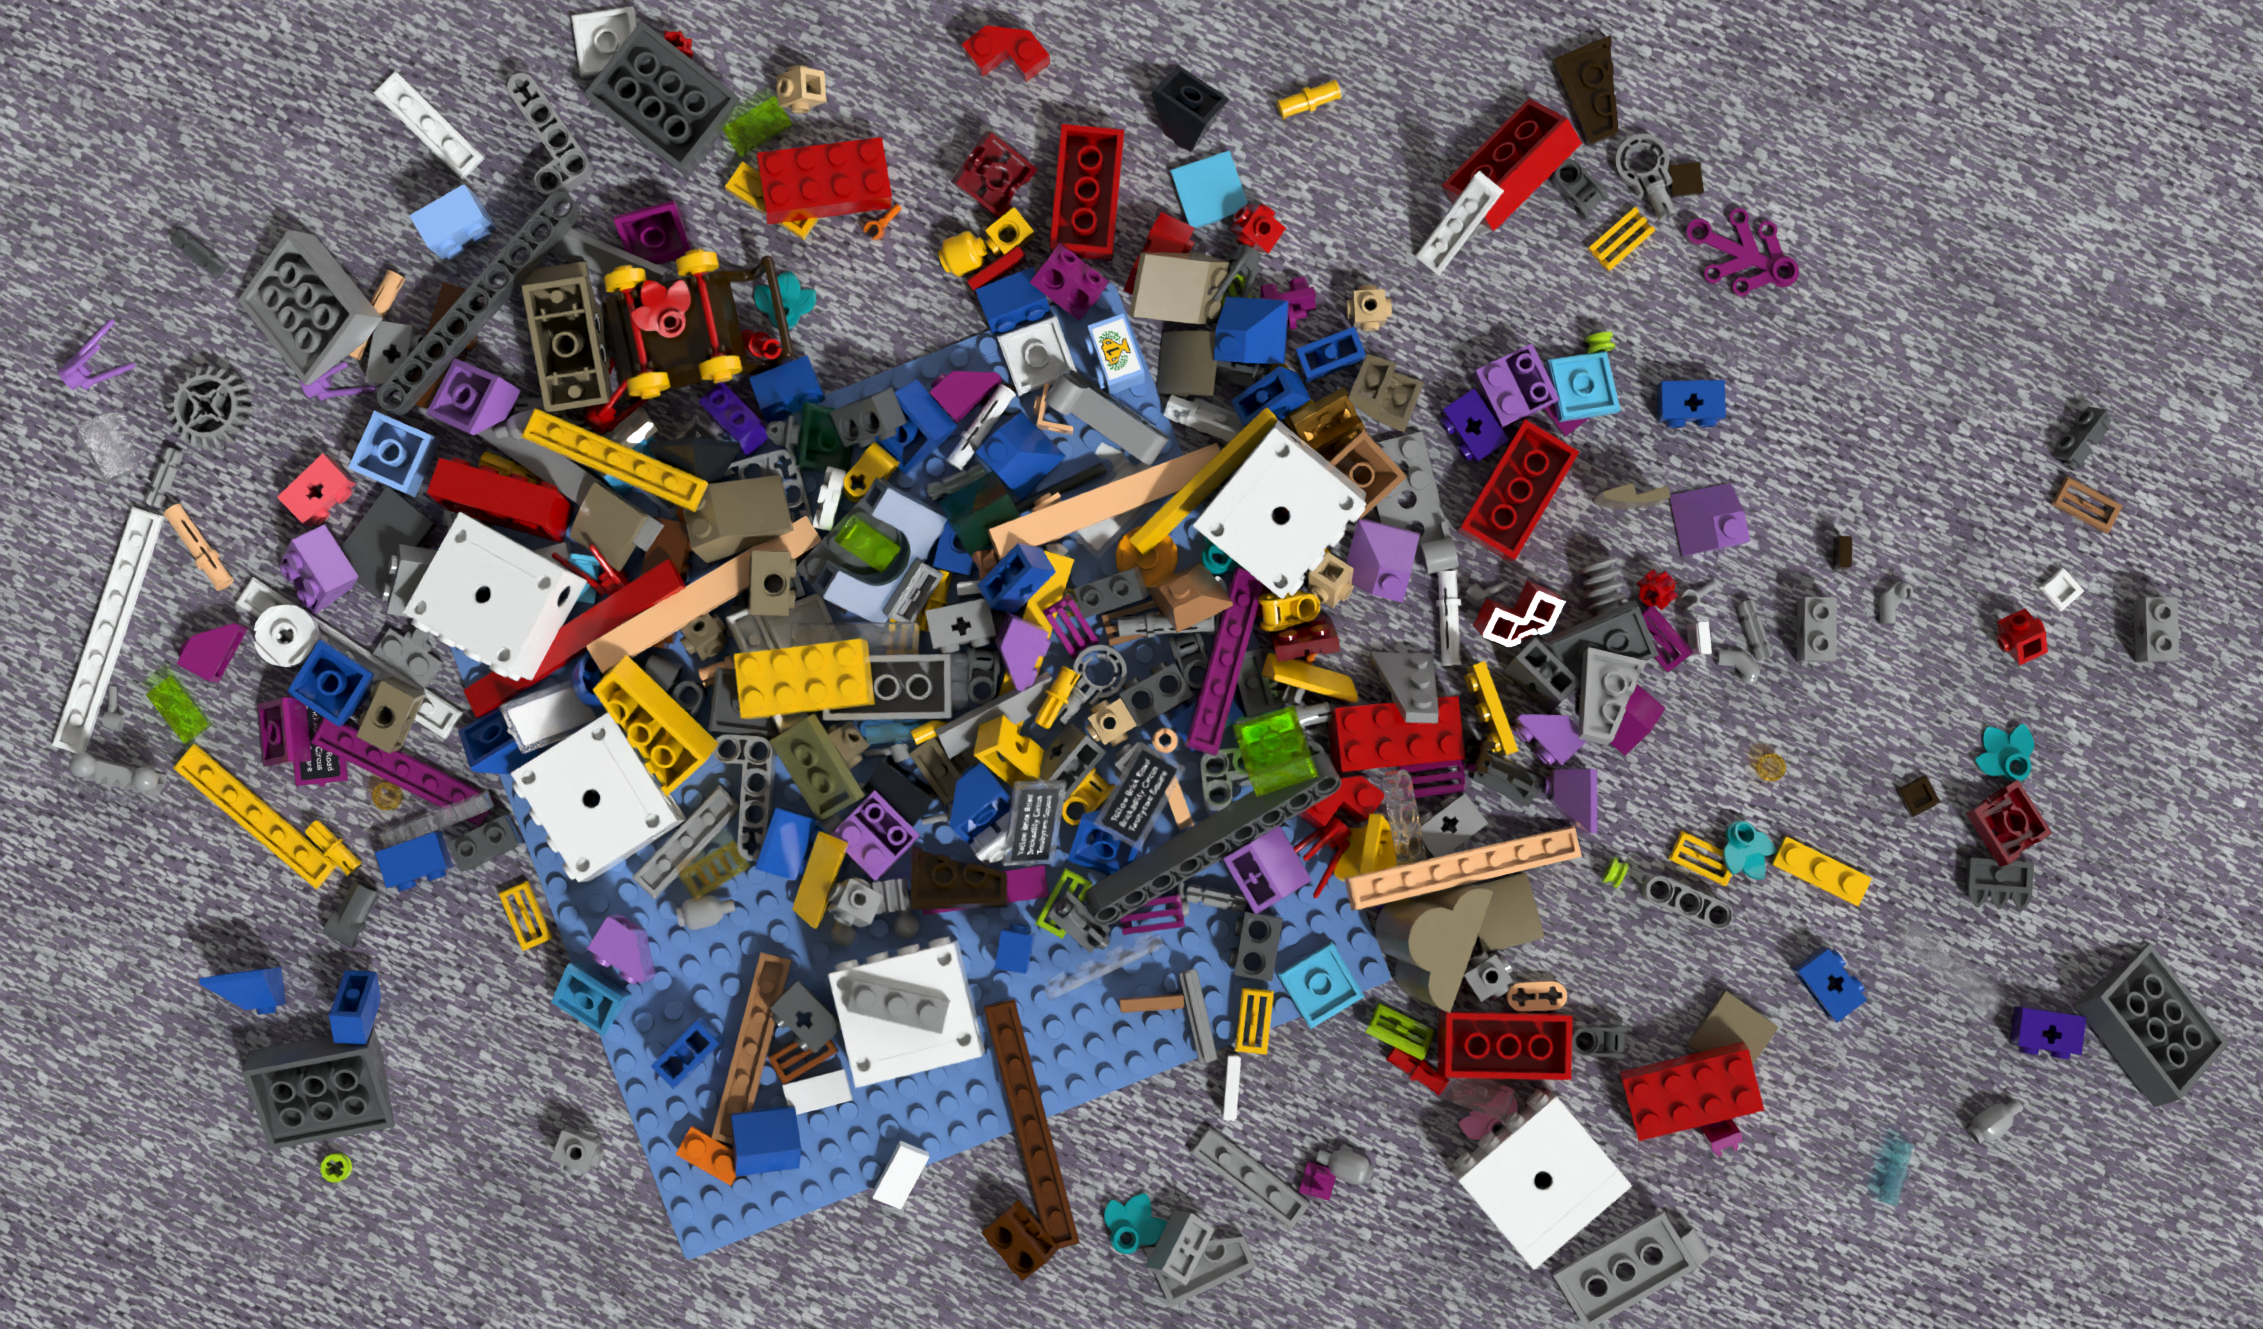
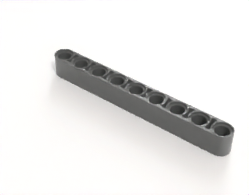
[377,192,580,415]
[1084,754,1341,926]

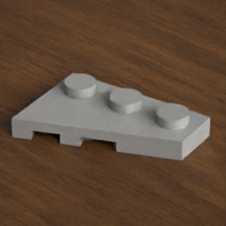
[1578,647,1647,745]
[1370,652,1439,723]
[1144,1237,1257,1307]

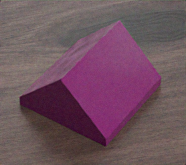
[613,200,691,265]
[1577,684,1666,756]
[257,698,312,767]

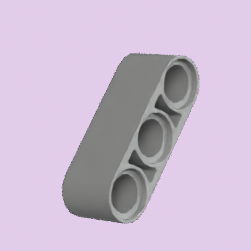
[1641,875,1733,930]

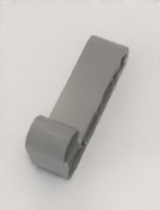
[507,73,593,199]
[1044,369,1169,465]
[713,734,776,861]
[1201,741,1325,815]

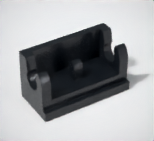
[863,756,938,827]

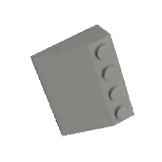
[238,230,383,385]

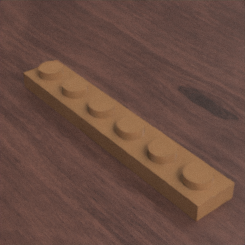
[711,952,792,1144]

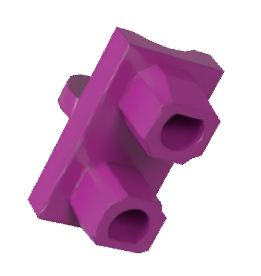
[1259,277,1316,330]

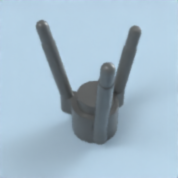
[1213,244,1261,301]

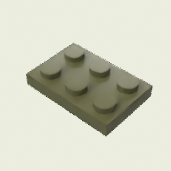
[769,713,865,822]

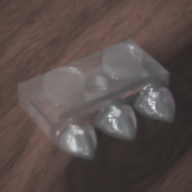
[75,413,147,483]

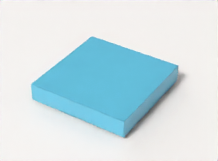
[1170,151,1248,229]
[1545,351,1620,422]
[1278,941,1365,1029]

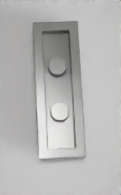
[847,979,950,1034]

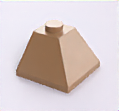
[1328,430,1407,520]
[1147,561,1233,633]

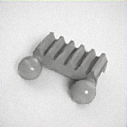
[69,752,168,796]
[831,878,919,947]

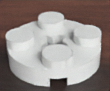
[813,466,846,531]
[254,604,322,668]

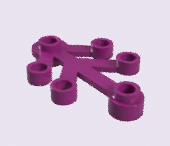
[1685,208,1799,297]

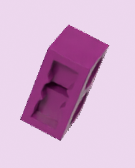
[1029,243,1109,321]

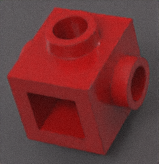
[1229,203,1286,254]
[1996,608,2048,665]

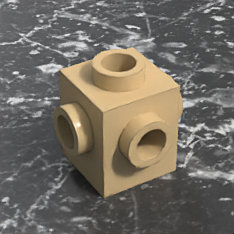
[776,66,826,114]
[1346,285,1392,332]
[1307,552,1354,609]
[1086,698,1137,747]

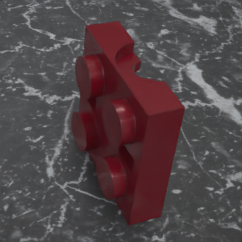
[951,131,1038,219]
[1269,615,1340,662]
[1965,779,2052,867]

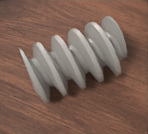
[1580,558,1626,619]

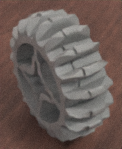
[165,365,254,451]

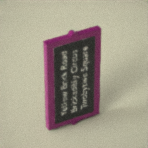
[287,694,348,787]

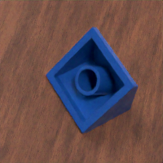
[286,639,374,727]
[730,1106,801,1176]

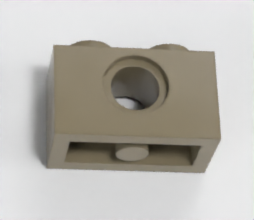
[748,550,796,616]
[356,677,426,754]

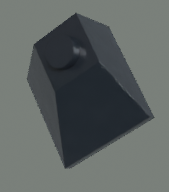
[1151,65,1229,152]
[649,437,741,484]

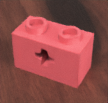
[277,453,356,527]

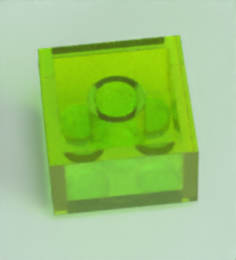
[1233,705,1318,797]

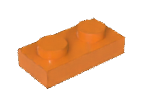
[675,1125,737,1186]

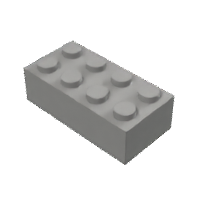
[823,654,954,721]

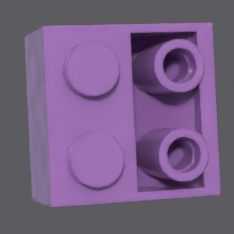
[1471,343,1560,429]
[279,524,359,615]
[995,612,1051,692]
[1510,714,1587,766]
[831,790,920,881]
[1223,825,1312,914]
[587,914,656,985]

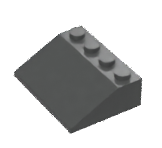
[583,21,740,179]
[2075,943,2229,1107]
[242,1028,395,1150]

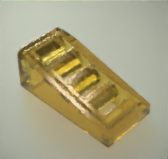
[678,840,750,900]

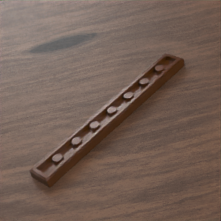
[983,998,1080,1249]

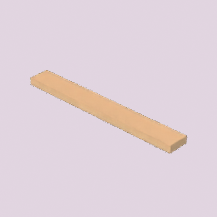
[987,443,1220,561]
[586,516,822,675]
[1344,826,1582,910]

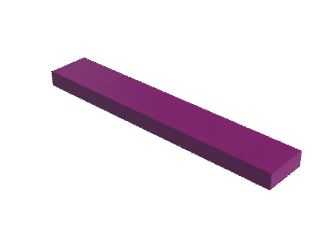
[1185,567,1264,756]
[311,717,496,827]

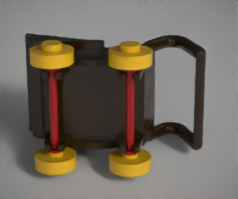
[602,249,794,403]

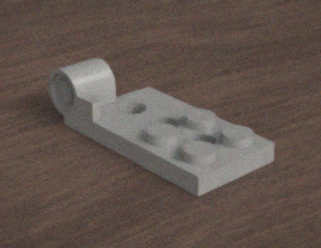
[1376,431,1459,575]
[1553,1211,1710,1329]

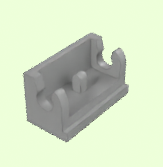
[1145,1211,1215,1286]

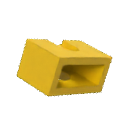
[974,715,1044,790]

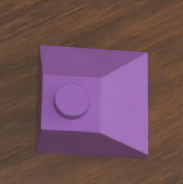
[426,358,521,435]
[1670,483,1750,557]
[1346,518,1420,603]
[1544,769,1597,833]

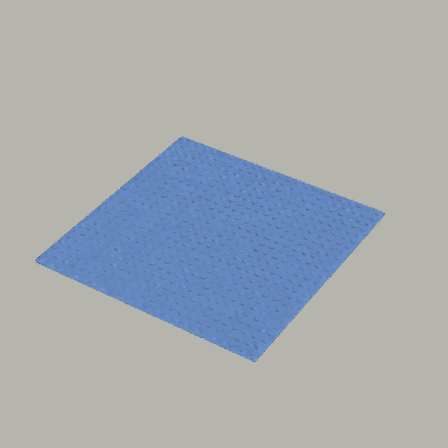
[433,283,1391,1260]

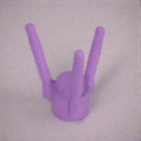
[57,319,136,390]
[299,362,376,401]

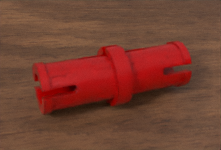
[741,329,782,359]
[1386,1047,1450,1096]

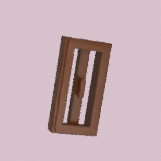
[767,1038,839,1085]

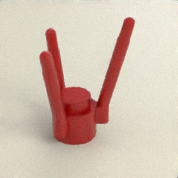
[583,359,649,434]
[552,544,631,596]
[1293,817,1352,898]

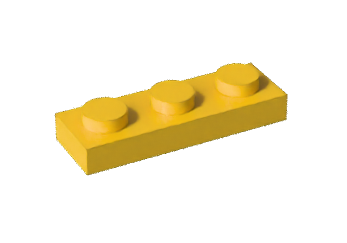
[725,161,819,240]
[1771,836,1872,907]

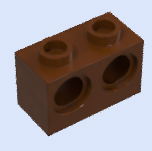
[981,1199,1059,1281]

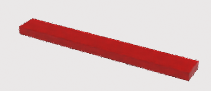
[463,559,686,718]

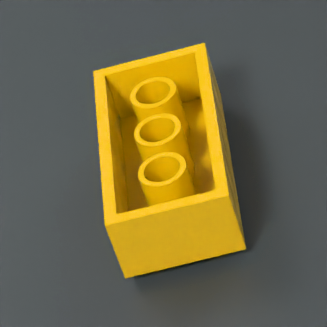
[734,639,875,719]

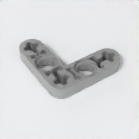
[724,449,814,525]

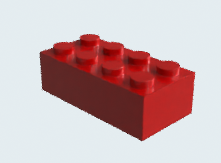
[1441,98,1582,231]
[1050,124,1125,261]
[757,137,892,225]
[1457,419,1580,563]
[427,457,574,543]
[1328,696,1465,773]
[1437,1010,1573,1080]
[1620,1041,1765,1141]

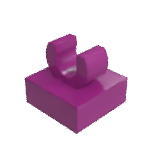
[1700,1119,1743,1157]
[1298,1160,1336,1201]

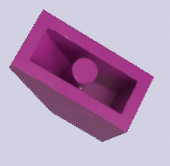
[929,371,1003,424]
[176,623,249,683]

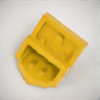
[1334,814,1415,882]

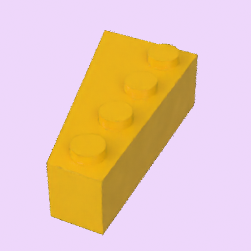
[593,655,719,797]

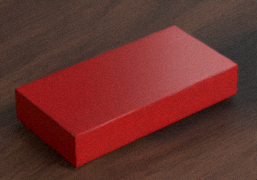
[967,246,1026,296]

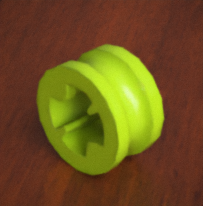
[1585,331,1616,353]
[1602,857,1629,889]
[320,1153,352,1183]

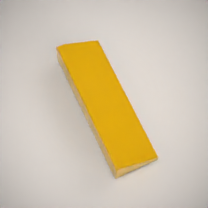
[1261,653,1358,703]
[792,831,849,929]

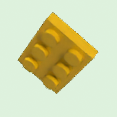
[1464,661,1519,757]

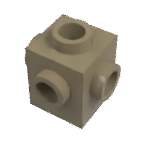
[679,613,728,661]
[826,721,870,770]

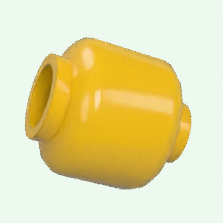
[938,231,987,277]

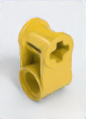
[844,442,900,503]
[1258,589,1320,631]
[1061,767,1117,826]

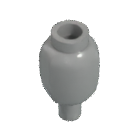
[494,408,552,441]
[676,896,736,930]
[1967,1099,2023,1144]
[1316,1150,1375,1185]

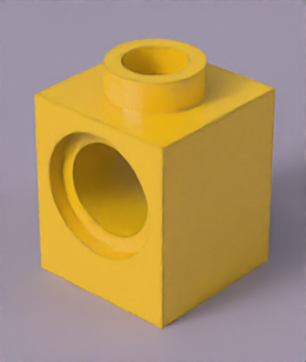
[985,207,1035,257]

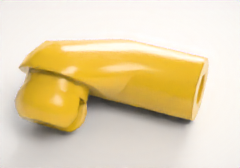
[910,720,948,745]

